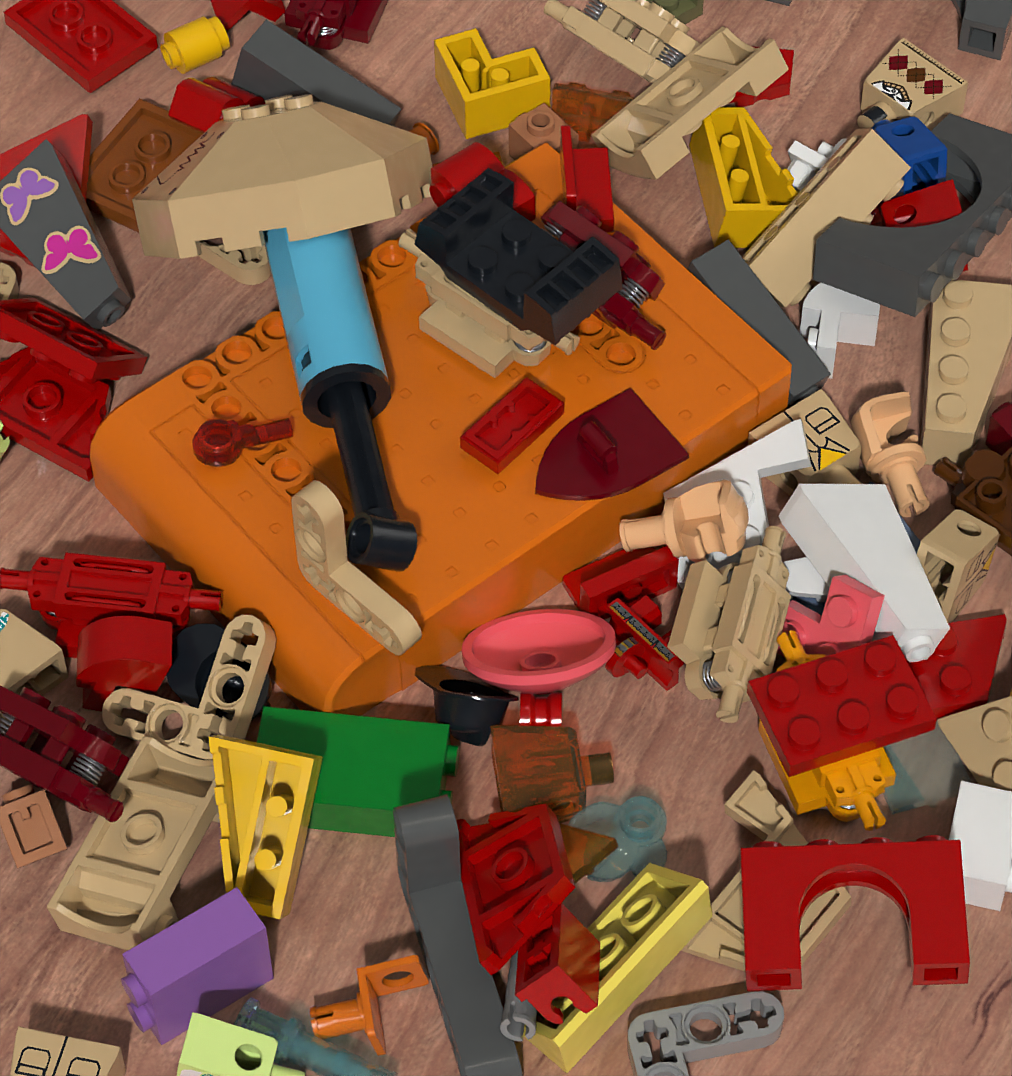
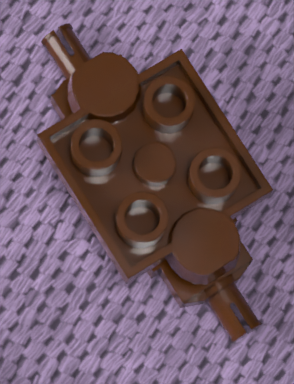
[934,447,1012,556]

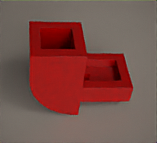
[76,616,173,712]

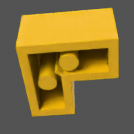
[434,28,550,139]

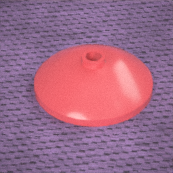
[462,609,616,695]

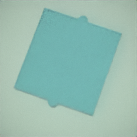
[883,720,972,815]

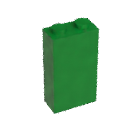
[257,706,459,837]

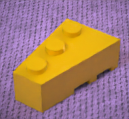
[689,107,798,248]
[208,734,323,919]

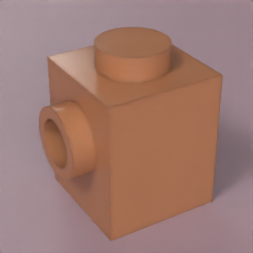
[509,103,579,160]

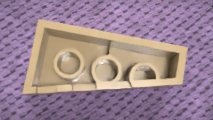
[920,279,1012,468]

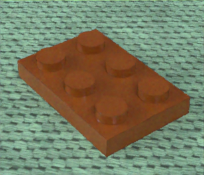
[86,98,203,233]

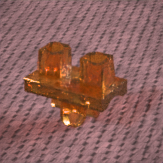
[551,82,635,143]

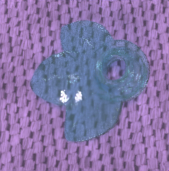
[568,796,667,882]

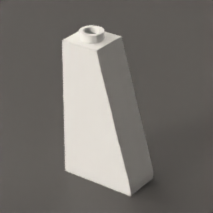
[779,483,950,662]

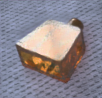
[490,725,614,824]

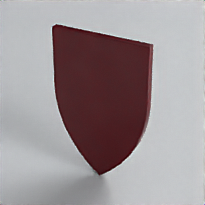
[535,388,689,501]

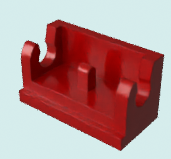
[515,903,600,1024]

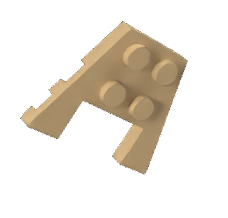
[681,770,851,972]

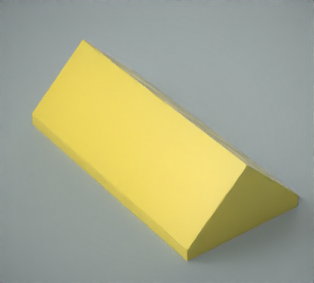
[523,863,713,1073]

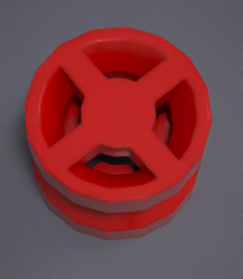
[520,692,562,744]

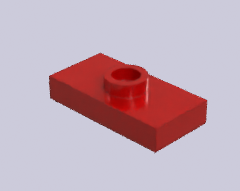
[460,377,564,474]

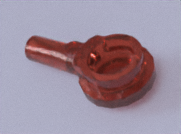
[192,418,293,467]

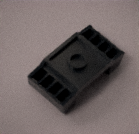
[414,168,623,345]

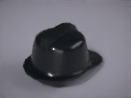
[166,623,272,721]
[415,665,519,746]

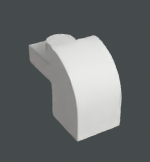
[800,283,880,379]

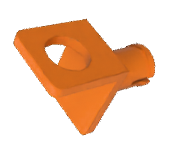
[310,955,429,1056]

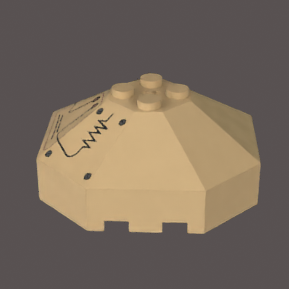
[132,94,432,259]

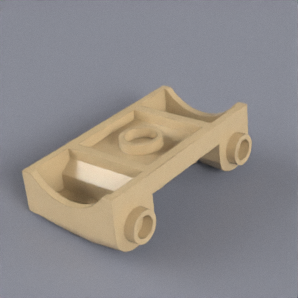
[591,27,789,180]
[47,736,220,951]

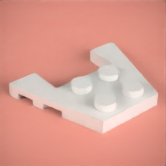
[663,419,829,603]

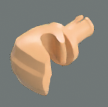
[851,392,930,517]
[619,480,749,563]

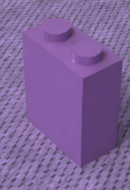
[121,887,274,1045]

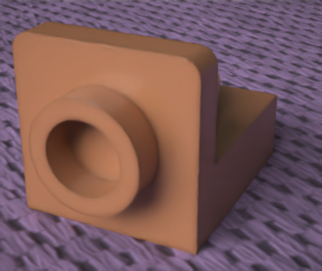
[0,784,68,869]

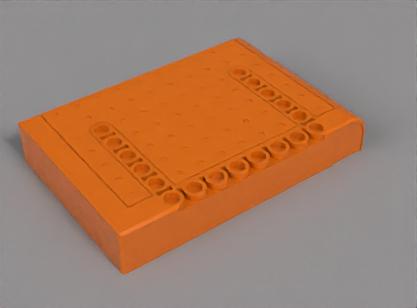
[90,142,792,716]

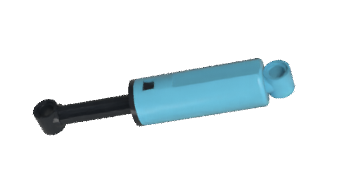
[263,227,417,572]

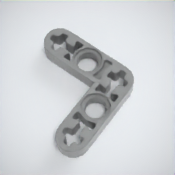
[627,991,784,1076]

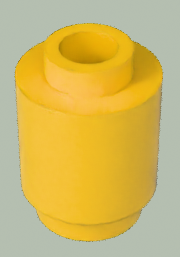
[160,16,230,74]

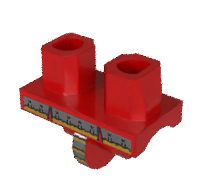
[605,595,685,691]

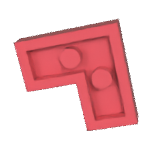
[777,574,885,657]

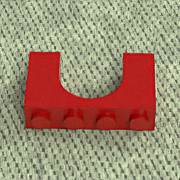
[741,835,970,991]

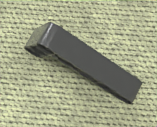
[393,794,523,1076]

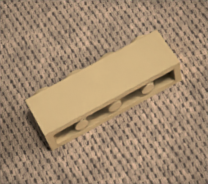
[742,129,911,308]

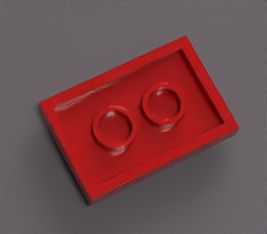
[4,0,158,93]
[0,298,148,384]
[747,635,937,777]

